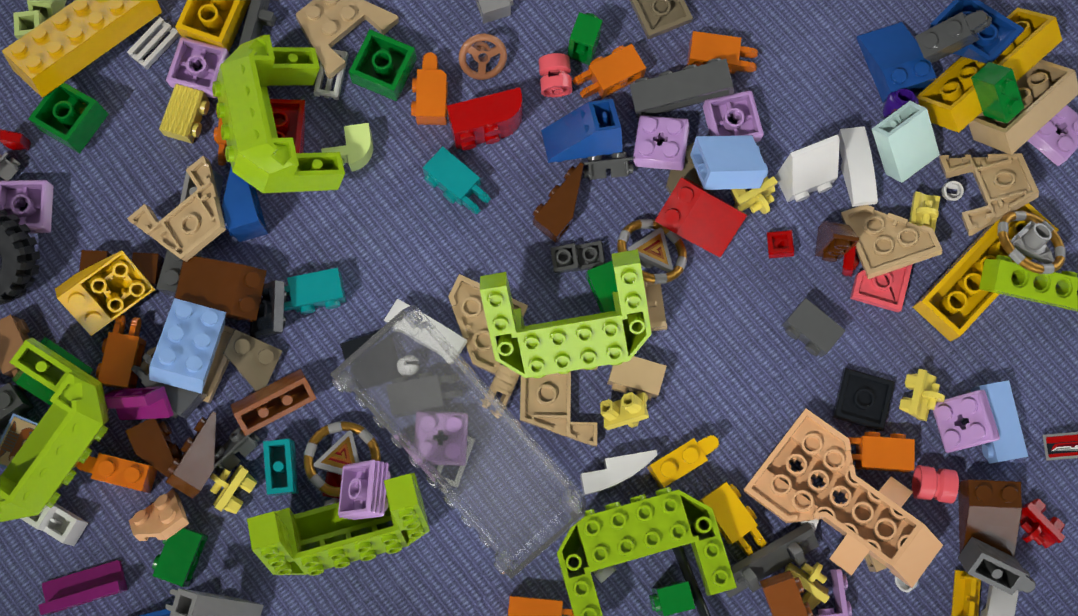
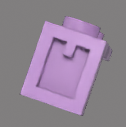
[813,569,852,616]

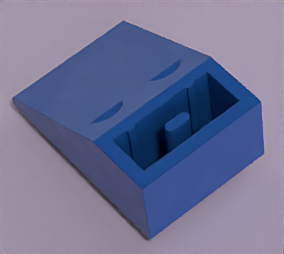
[541,98,623,163]

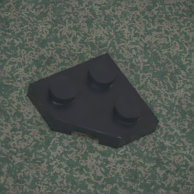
[250,280,286,340]

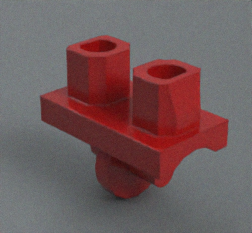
[1020,498,1065,549]

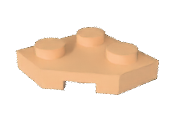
[129,489,189,541]

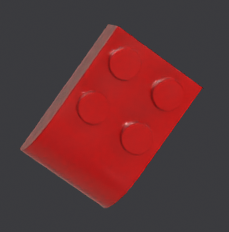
[447,87,522,150]

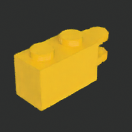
[647,435,720,489]
[699,482,766,556]

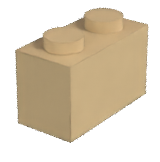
[607,356,667,401]

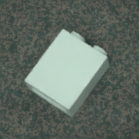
[872,101,940,183]

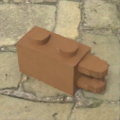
[0,314,30,391]

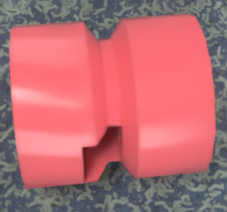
[539,53,573,98]
[912,465,959,504]

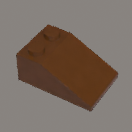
[174,256,267,322]
[958,480,1022,557]

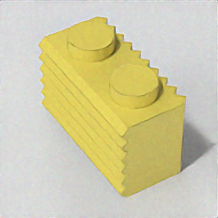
[159,84,210,144]

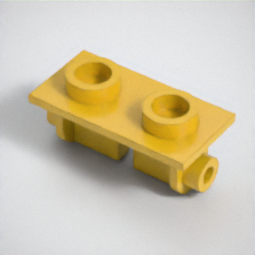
[951,570,981,616]

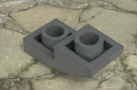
[550,241,606,273]

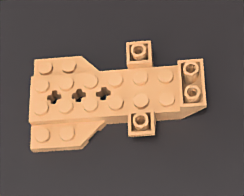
[744,409,943,588]

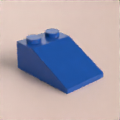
[930,0,1024,64]
[856,22,937,103]
[222,167,268,242]

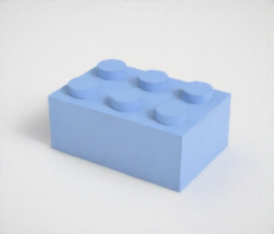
[149,298,226,394]

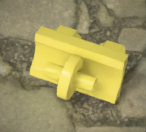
[730,176,778,214]
[909,191,940,232]
[899,369,946,421]
[600,392,649,430]
[209,464,257,514]
[785,562,830,610]

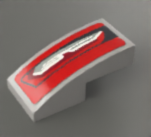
[1042,432,1078,461]

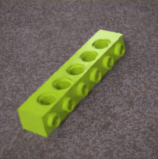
[979,255,1078,312]

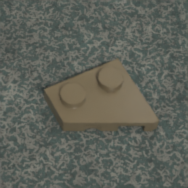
[223,330,282,392]

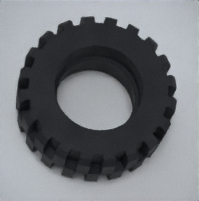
[0,210,40,305]

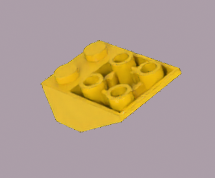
[55,250,155,336]

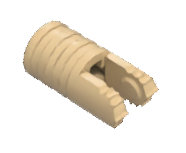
[481,364,520,415]

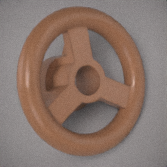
[459,33,507,80]

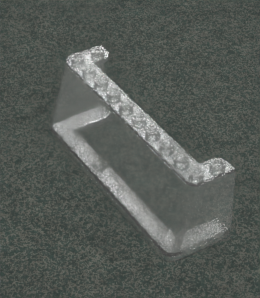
[330,305,586,579]

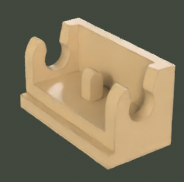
[644,281,667,331]

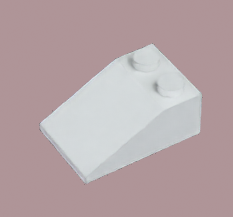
[775,134,840,202]

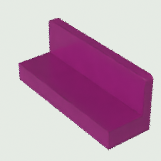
[104,386,174,420]
[38,560,128,615]

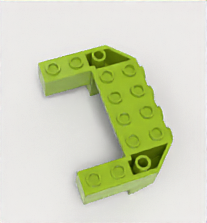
[212,35,345,193]
[480,249,652,378]
[0,338,109,522]
[247,473,430,576]
[556,487,737,616]

